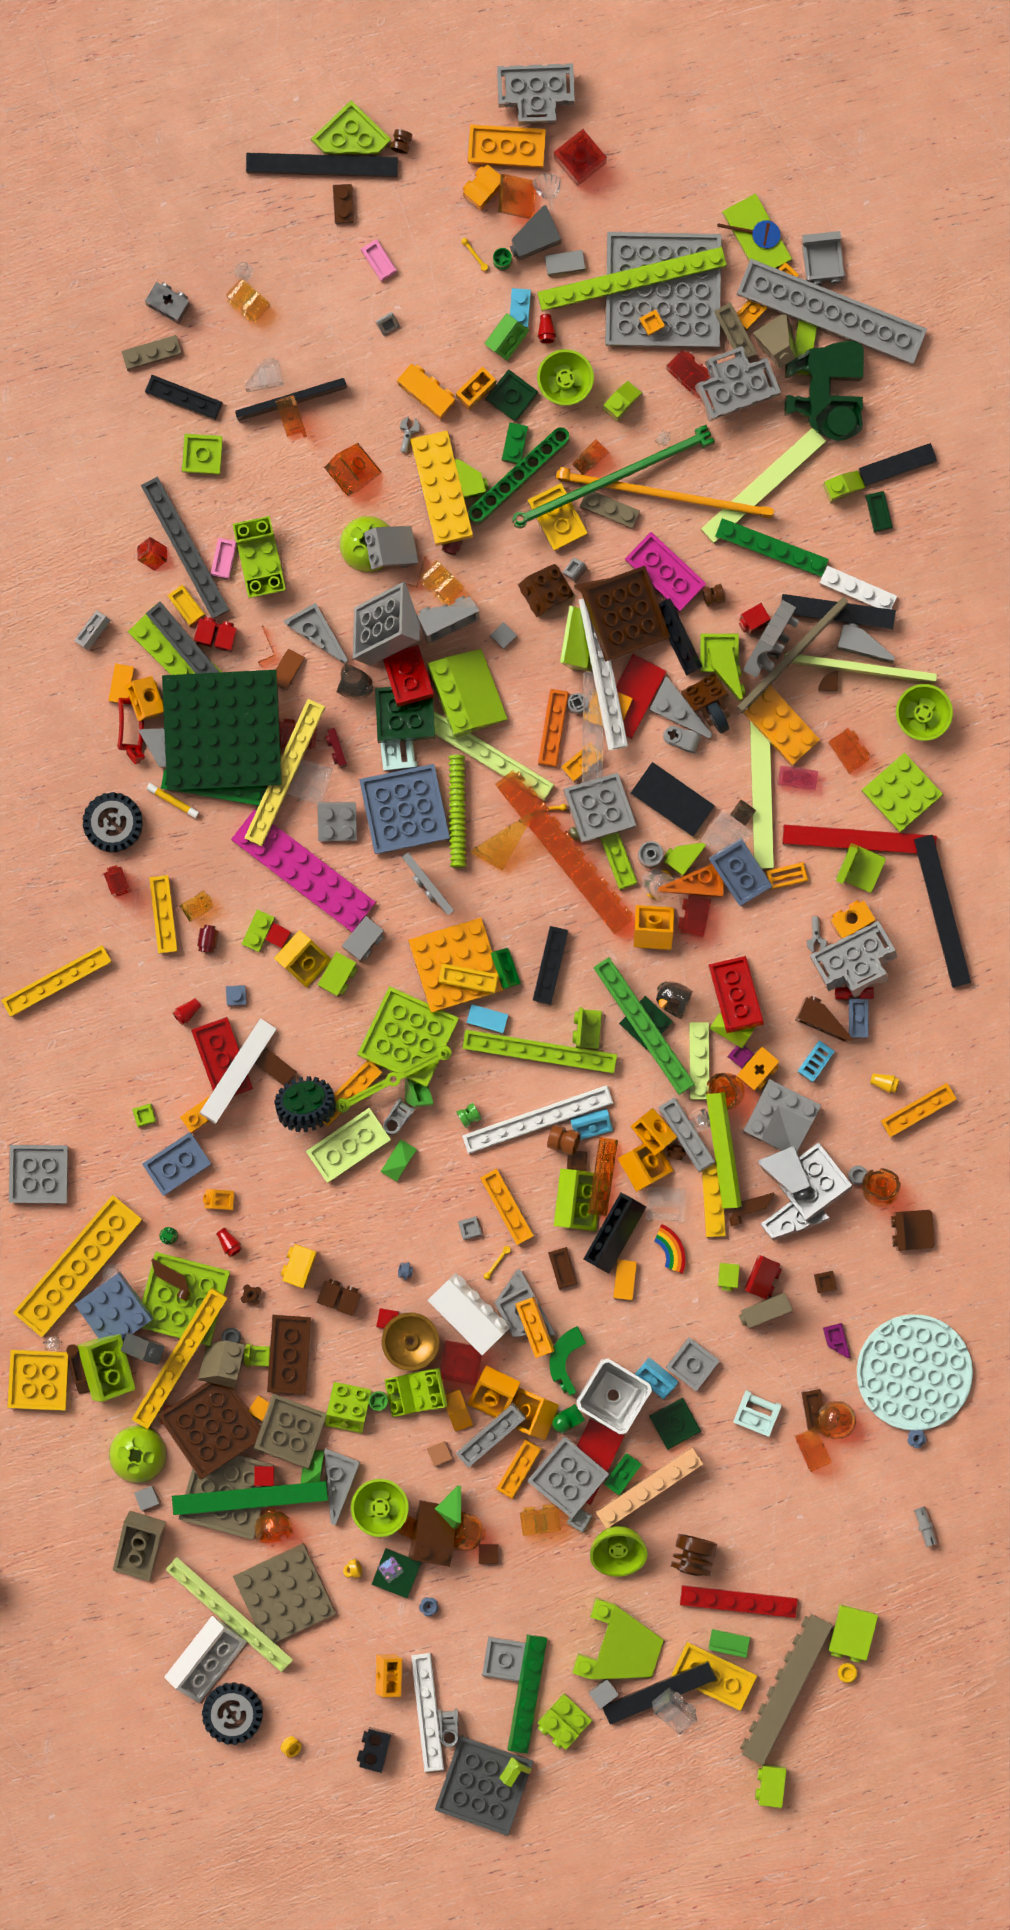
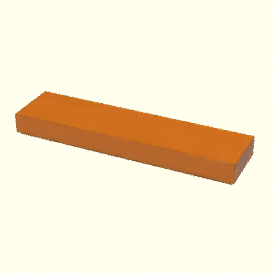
[538,689,569,767]

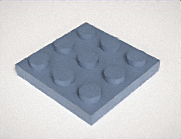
[74,1271,154,1341]

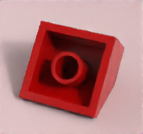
[744,1255,782,1300]

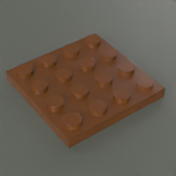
[580,566,670,662]
[158,1382,260,1480]

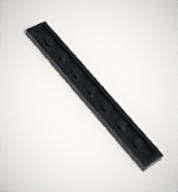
[246,153,398,177]
[913,834,971,988]

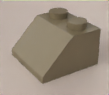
[198,1341,245,1388]

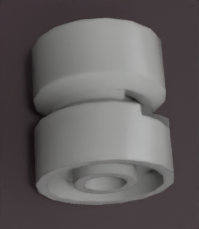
[638,841,663,868]

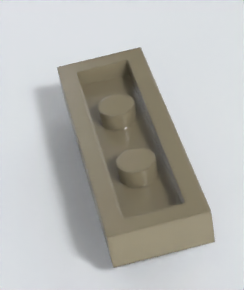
[714,302,757,359]
[122,335,182,371]
[580,492,640,529]

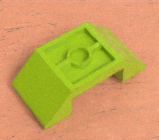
[232,516,286,598]
[384,1368,448,1417]

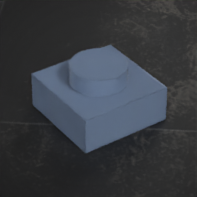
[226,985,246,1006]

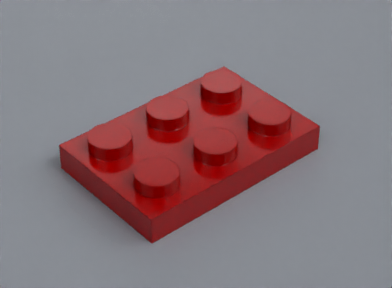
[383,645,434,707]

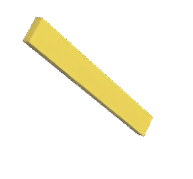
[245,699,326,846]

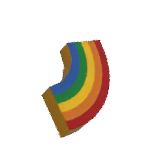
[654,1224,685,1274]

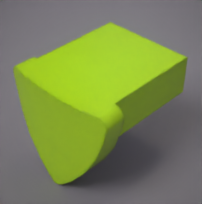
[244,1343,270,1367]
[499,1757,532,1787]

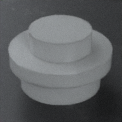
[848,1166,868,1185]

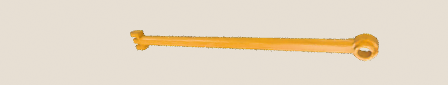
[556,467,774,518]

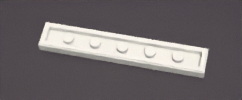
[199,1018,276,1124]
[411,1653,444,1772]

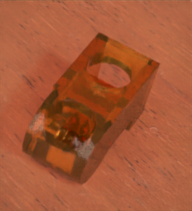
[572,439,609,475]

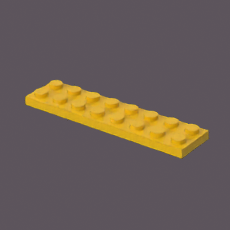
[13,1195,143,1338]

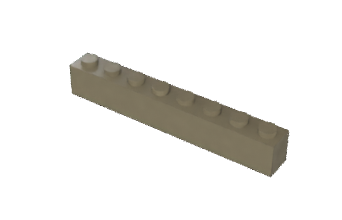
[740,1613,833,1765]

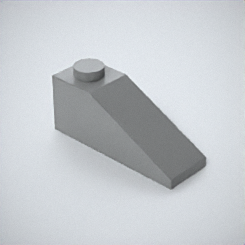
[837,623,895,663]

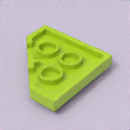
[311,100,391,155]

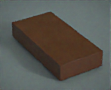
[255,1048,297,1086]
[548,1247,577,1289]

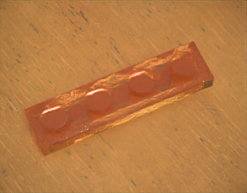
[588,1137,618,1216]

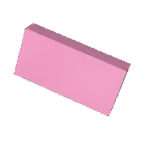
[361,239,397,282]
[210,538,237,579]

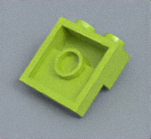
[537,1693,592,1750]

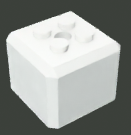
[576,1358,652,1434]

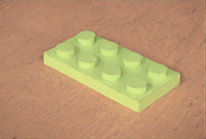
[306,1108,391,1183]

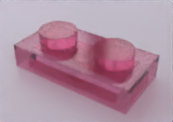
[777,765,818,791]

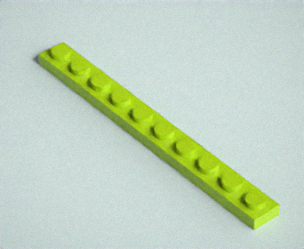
[537,247,726,312]

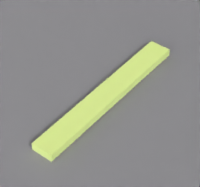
[701,429,826,544]
[784,653,937,684]
[434,711,554,801]
[750,721,774,869]
[166,1557,293,1672]

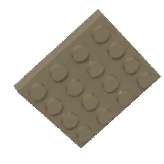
[179,1455,274,1540]
[233,1543,336,1643]

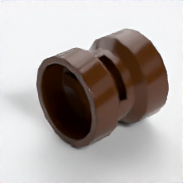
[390,129,413,154]
[702,584,725,607]

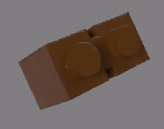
[316,1279,361,1316]

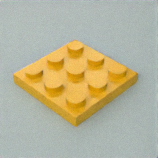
[7,1350,69,1410]

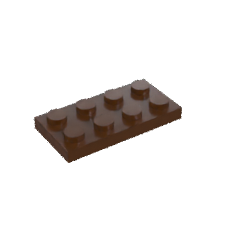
[267,1314,311,1395]

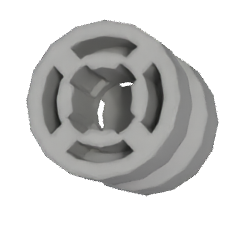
[568,693,587,714]

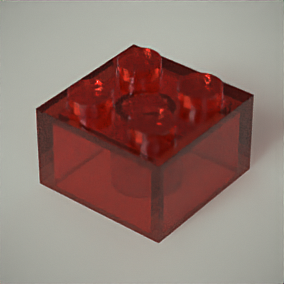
[553,129,607,187]
[440,1340,482,1386]

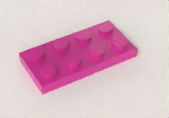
[625,532,706,612]

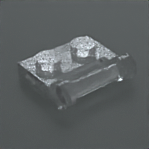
[646,1187,686,1223]

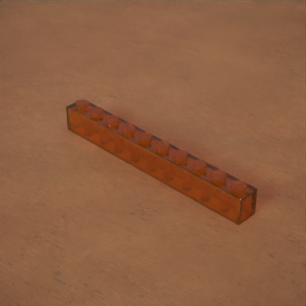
[495,770,634,934]

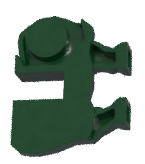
[784,341,864,441]

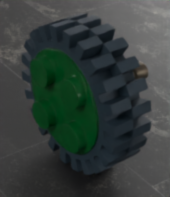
[274,1076,336,1132]

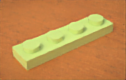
[689,1022,709,1100]

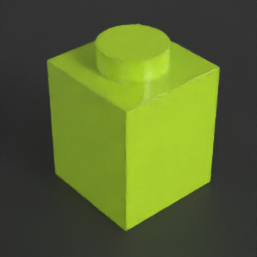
[717,1263,739,1291]

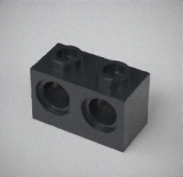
[357,1727,392,1773]

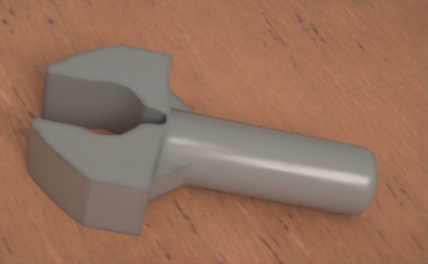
[400,417,420,453]
[807,916,826,953]

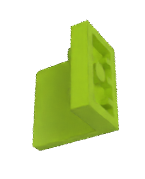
[836,843,886,893]
[572,1007,602,1049]
[325,1382,371,1434]

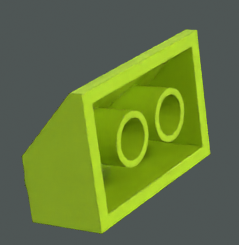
[560,606,592,672]
[553,1169,603,1231]
[77,1334,135,1402]

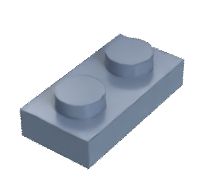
[849,999,868,1038]

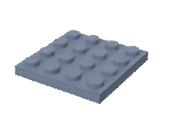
[359,764,450,854]

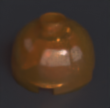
[706,1073,745,1111]
[862,1168,901,1207]
[817,1401,856,1440]
[254,1509,294,1543]
[454,1512,486,1551]

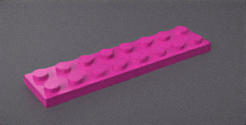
[231,809,376,932]

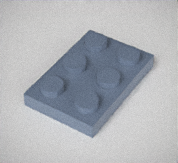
[709,838,772,906]
[142,1132,211,1196]

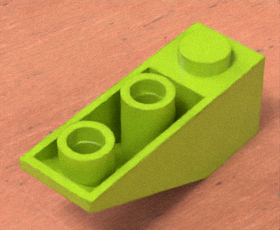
[708,643,745,701]

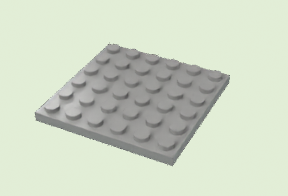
[605,232,721,348]

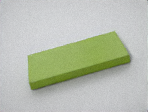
[722,193,792,269]

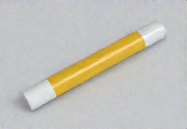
[146,783,199,818]

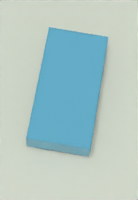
[466,1004,508,1033]

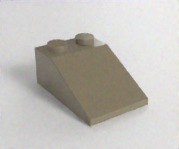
[113,1511,166,1581]

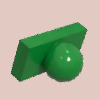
[552,1404,585,1434]

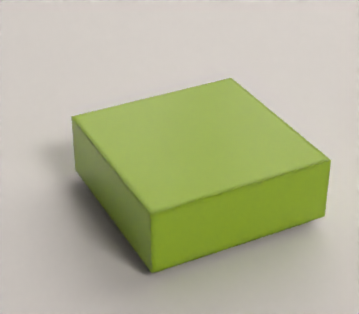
[132,1103,156,1127]

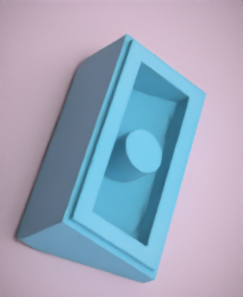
[570,1109,613,1140]
[635,1357,678,1400]

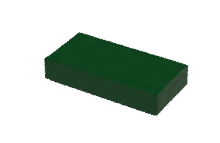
[865,491,893,533]

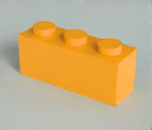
[397,363,455,420]

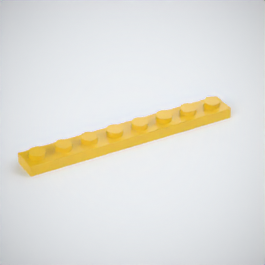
[131,1287,228,1429]

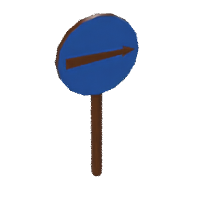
[717,220,780,249]

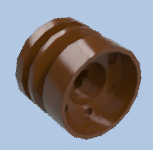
[671,1534,717,1576]

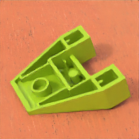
[572,1597,664,1679]

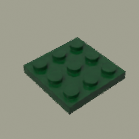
[375,684,435,743]

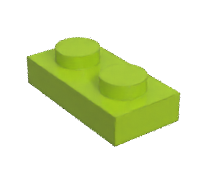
[242,909,275,952]

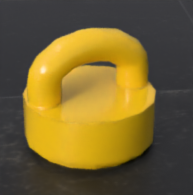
[343,1558,363,1579]
[281,1736,302,1758]

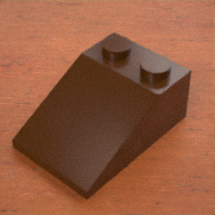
[795,996,852,1043]
[408,1500,455,1567]

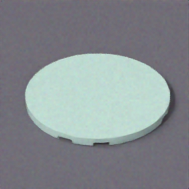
[857,1314,973,1431]

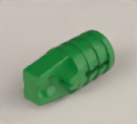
[159,1227,178,1244]

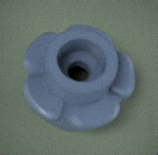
[398,1262,413,1281]
[907,1430,926,1448]
[419,1597,438,1616]

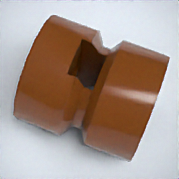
[547,1124,581,1156]

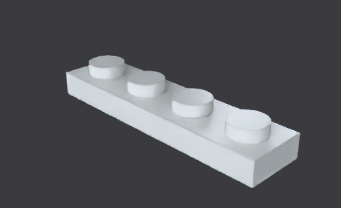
[819,566,897,609]

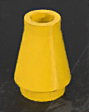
[870,1073,900,1094]

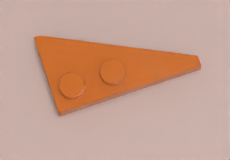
[658,864,724,897]

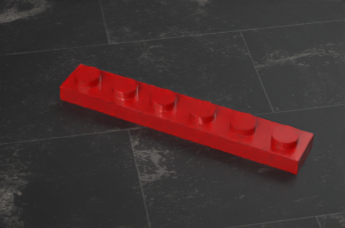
[680,1585,797,1618]

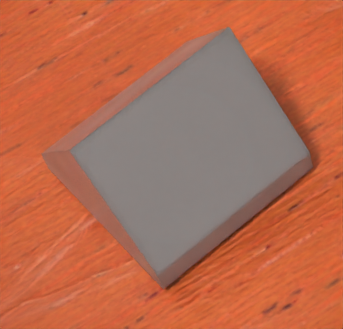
[375,312,400,336]
[562,558,587,583]

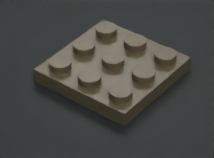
[253,1394,326,1469]

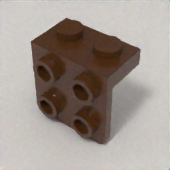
[518,564,574,618]
[891,1210,935,1251]

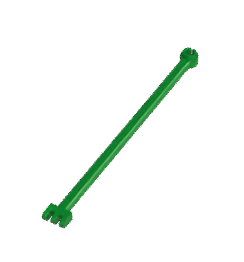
[512,425,715,529]

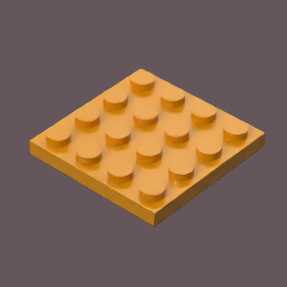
[408,918,504,1013]

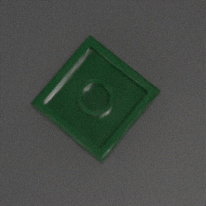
[485,369,539,423]
[649,1397,701,1450]
[372,1548,421,1598]

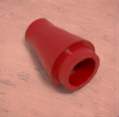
[538,314,556,344]
[172,998,202,1025]
[216,1228,242,1257]

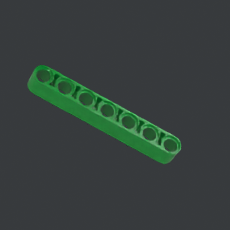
[468,427,569,525]

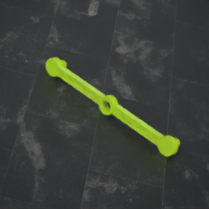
[336,1045,452,1113]

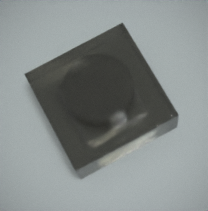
[730,800,756,826]

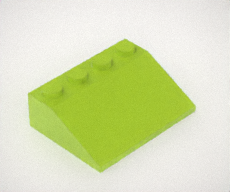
[428,649,507,739]

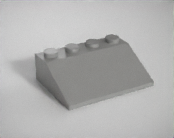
[353,582,420,666]

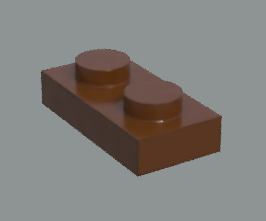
[333,184,354,224]
[801,1389,827,1431]

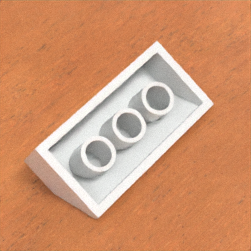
[427,1273,510,1355]
[165,1616,247,1703]

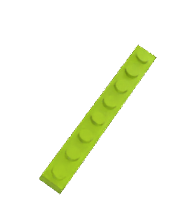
[462,1030,617,1074]

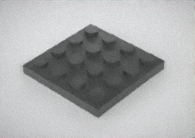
[435,1735,533,1836]

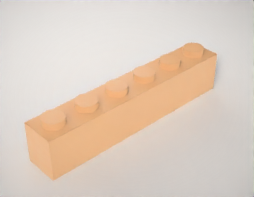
[595,1447,703,1529]

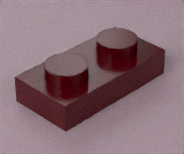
[325,728,347,768]

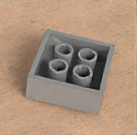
[417,596,480,644]
[743,1079,821,1151]

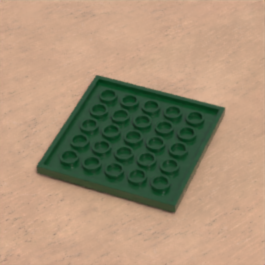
[162,669,282,791]

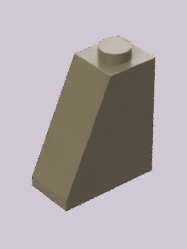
[753,313,795,369]
[739,1292,793,1328]

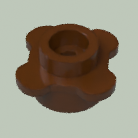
[667,1144,686,1160]
[241,1284,262,1306]

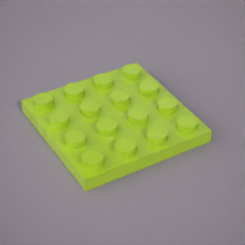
[357,986,459,1088]
[141,1251,230,1346]

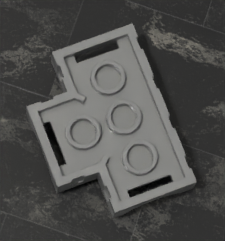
[497,63,575,126]
[695,346,781,422]
[743,600,799,678]
[810,921,897,998]

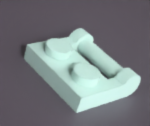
[380,741,418,771]
[733,1390,782,1437]

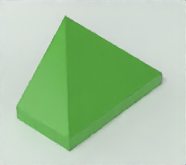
[405,1078,434,1107]
[381,1139,417,1182]
[301,1450,324,1483]
[435,1485,461,1529]

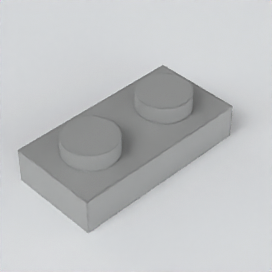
[74,610,111,650]

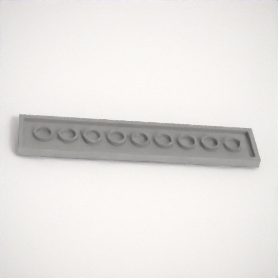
[736,259,927,365]

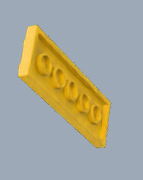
[410,430,473,546]

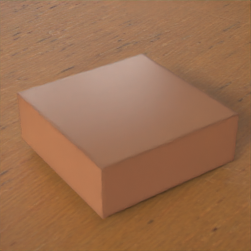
[427,1441,452,1467]

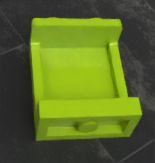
[828,1604,878,1663]

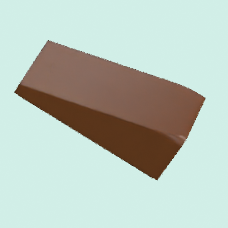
[276,649,305,691]

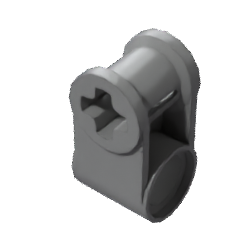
[663,726,702,754]
[383,1098,416,1135]
[438,1709,459,1747]

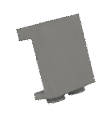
[801,231,845,286]
[365,526,418,569]

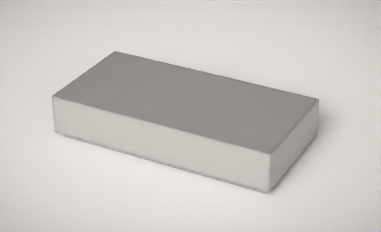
[545,250,585,276]

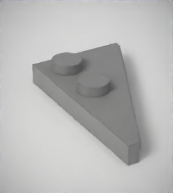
[284,603,348,664]
[649,677,712,739]
[324,1448,360,1525]

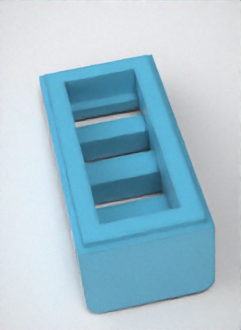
[797,1040,835,1083]

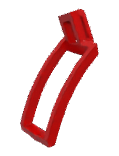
[117,698,145,764]

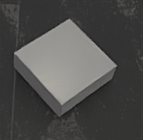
[490,622,517,649]
[458,1216,482,1240]
[134,1485,159,1511]
[566,1509,592,1533]

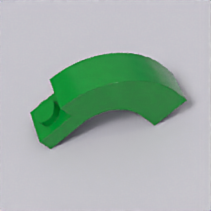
[549,1326,586,1396]

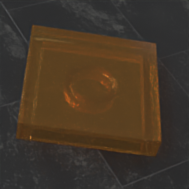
[498,174,537,219]

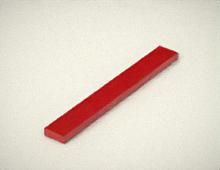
[782,824,937,854]

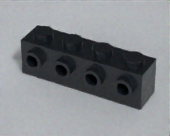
[583,1192,646,1274]

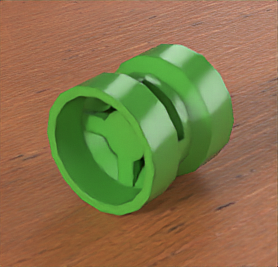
[456,1103,482,1128]
[369,1391,388,1411]

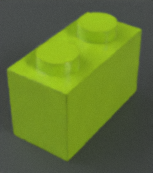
[317,951,358,997]
[755,1764,786,1808]

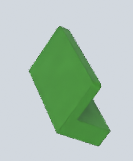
[485,313,530,361]
[708,1629,750,1658]

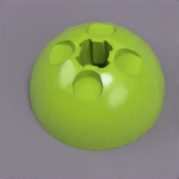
[537,349,594,406]
[340,516,390,572]
[896,684,953,741]
[109,1425,166,1483]
[351,1479,409,1537]
[590,1526,648,1577]

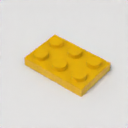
[527,483,588,551]

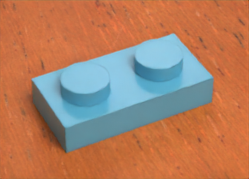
[510,288,531,328]

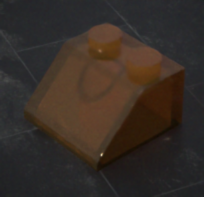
[324,443,382,496]

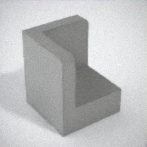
[588,1679,618,1709]

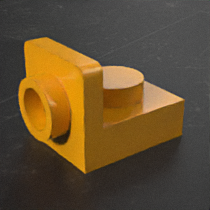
[203,1189,234,1210]

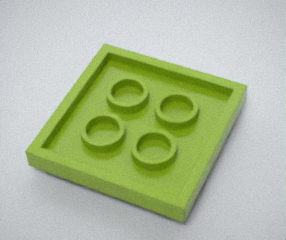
[862,752,943,833]

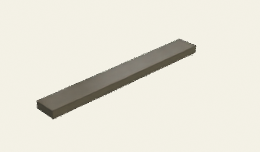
[737,597,848,713]

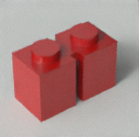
[738,603,771,635]
[194,617,238,652]

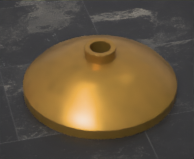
[381,1312,439,1371]

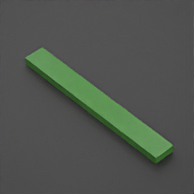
[593,957,695,1095]

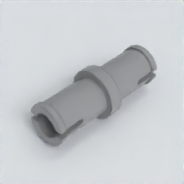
[914,1506,938,1547]

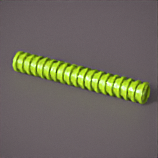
[448,755,467,868]

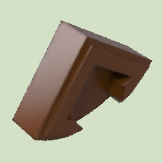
[818,671,838,691]

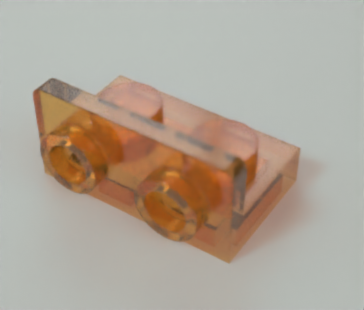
[828,728,870,774]

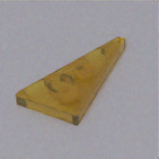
[470,813,534,871]

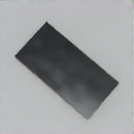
[630,762,715,837]

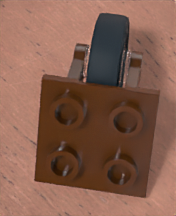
[681,674,730,733]

